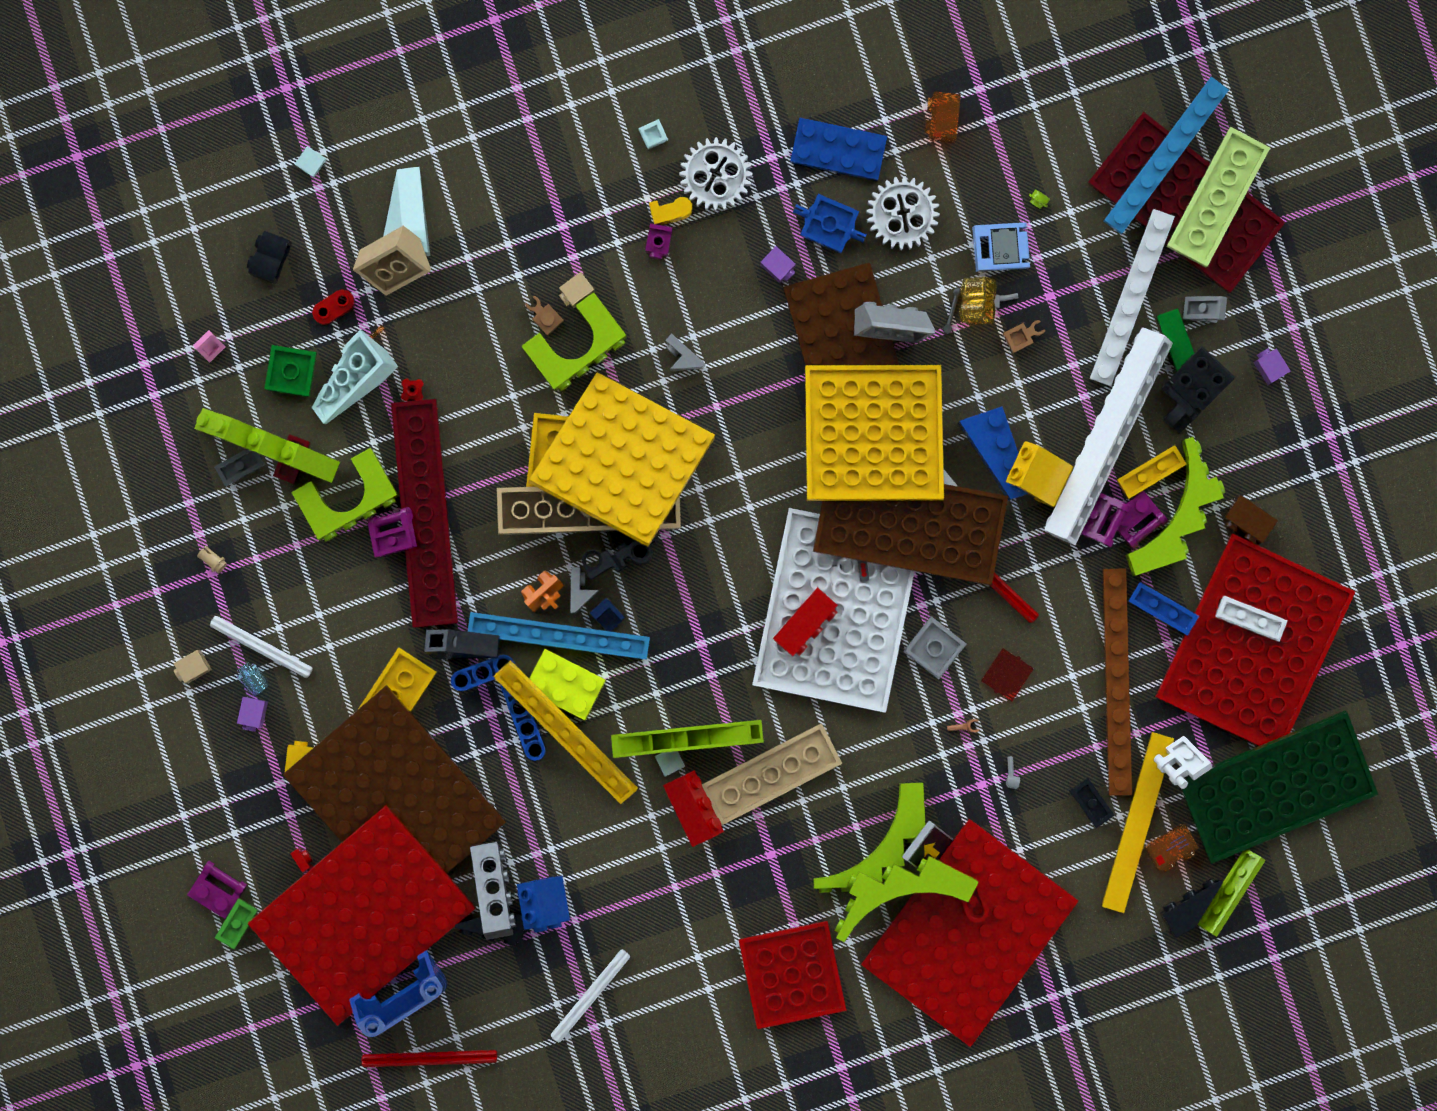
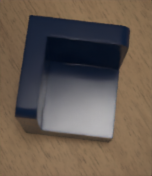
[590,598,625,632]

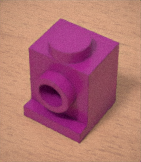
[645,223,673,259]

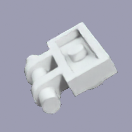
[1154,736,1212,789]

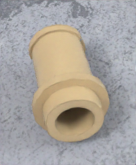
[197,546,227,574]

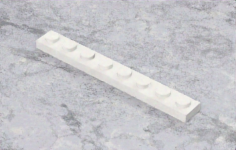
[1089,209,1175,387]

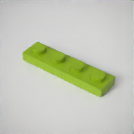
[1198,849,1265,937]

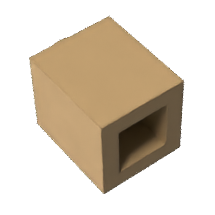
[559,272,595,309]
[174,650,212,683]

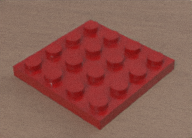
[738,921,846,1029]

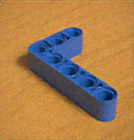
[451,655,546,761]

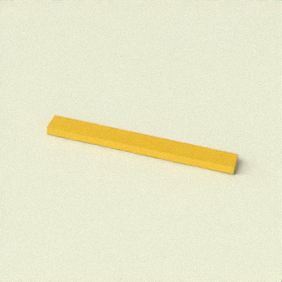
[494,660,638,804]
[1101,732,1174,913]

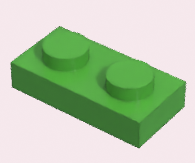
[215,898,259,949]

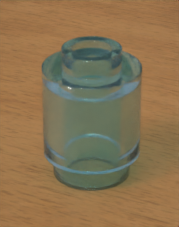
[237,662,270,696]

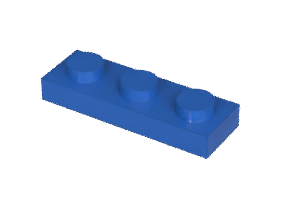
[1129,582,1200,636]

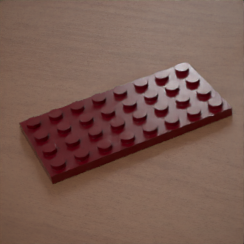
[1088,112,1286,293]

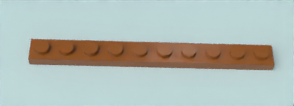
[1102,568,1132,796]

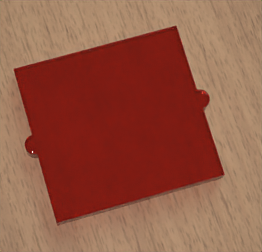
[981,648,1034,701]

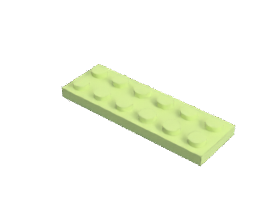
[1166,127,1270,268]

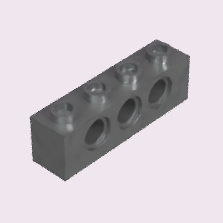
[470,842,516,940]

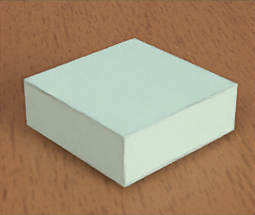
[638,119,668,150]
[295,146,327,178]
[655,751,685,776]

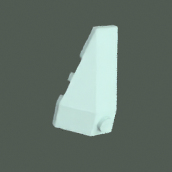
[383,167,430,256]
[312,330,398,424]

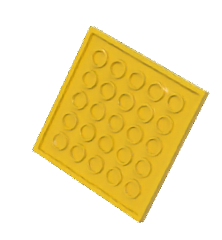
[805,365,944,501]
[529,372,715,547]

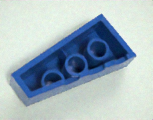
[957,406,1029,501]

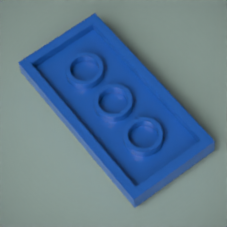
[790,118,887,181]

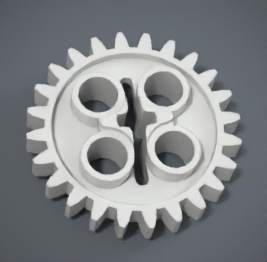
[679,137,752,211]
[866,176,940,250]

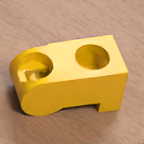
[649,197,692,225]

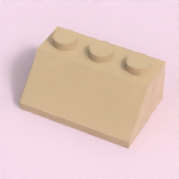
[353,225,431,295]

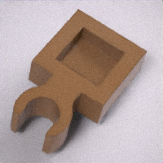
[525,296,564,336]
[1003,320,1045,354]

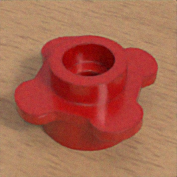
[401,379,424,401]

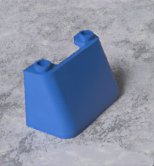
[349,950,447,1037]

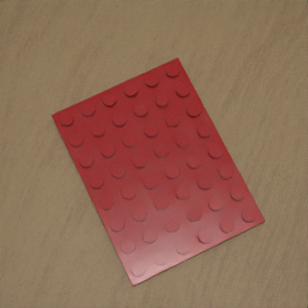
[1155,533,1356,746]
[247,805,476,1026]
[861,819,1079,1047]

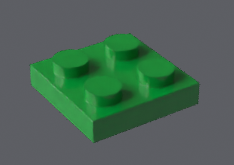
[264,345,317,397]

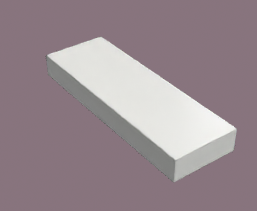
[1215,596,1288,642]

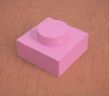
[193,330,225,363]

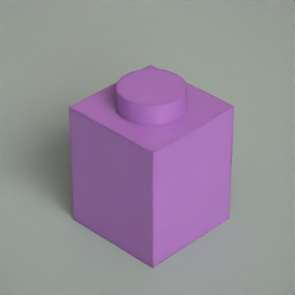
[760,246,796,283]
[1253,348,1290,385]
[237,697,268,732]

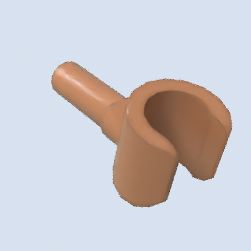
[947,719,980,733]

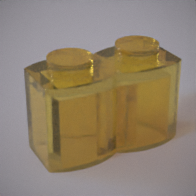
[959,277,996,325]

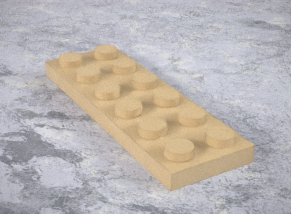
[702,723,842,825]

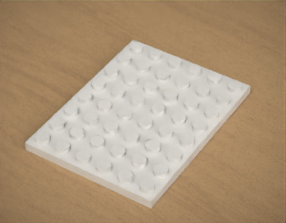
[753,508,915,713]

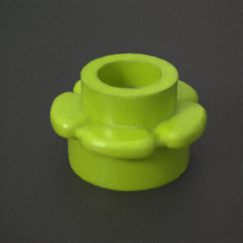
[1029,189,1050,209]

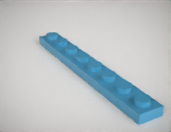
[1103,77,1229,235]
[468,612,650,660]

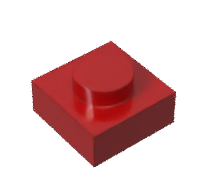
[290,848,313,873]

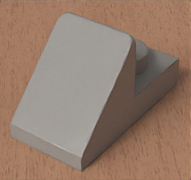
[1183,296,1227,323]
[666,333,705,371]
[570,567,599,613]

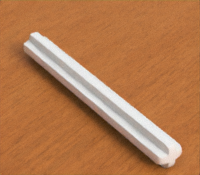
[210,616,313,678]
[551,949,630,1043]

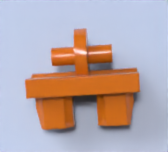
[521,570,564,612]

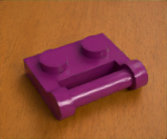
[1107,490,1169,550]
[1081,493,1131,548]
[368,507,417,557]
[187,860,247,919]

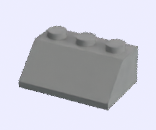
[854,302,935,343]

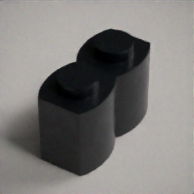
[247,231,292,284]

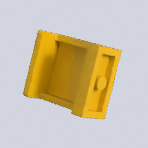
[1006,441,1073,507]

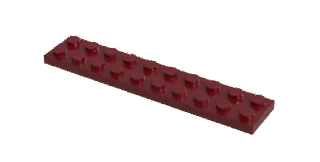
[391,399,458,628]

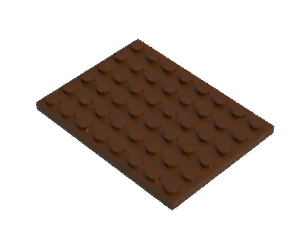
[283,685,506,873]

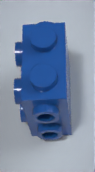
[517,875,570,933]

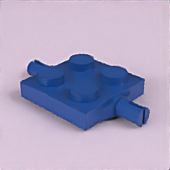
[793,194,867,253]

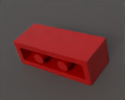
[773,587,838,657]
[663,770,724,847]

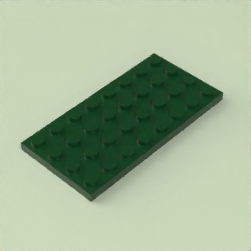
[1181,711,1379,864]

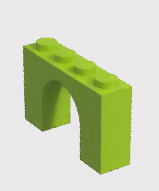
[522,292,627,391]
[291,448,399,542]

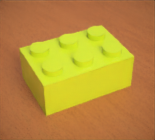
[529,649,606,720]

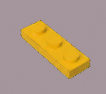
[1116,445,1186,499]

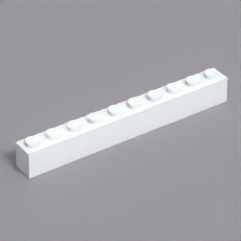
[1044,327,1173,545]

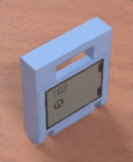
[972,223,1030,272]

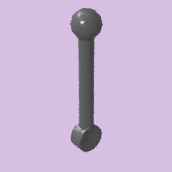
[943,288,962,334]

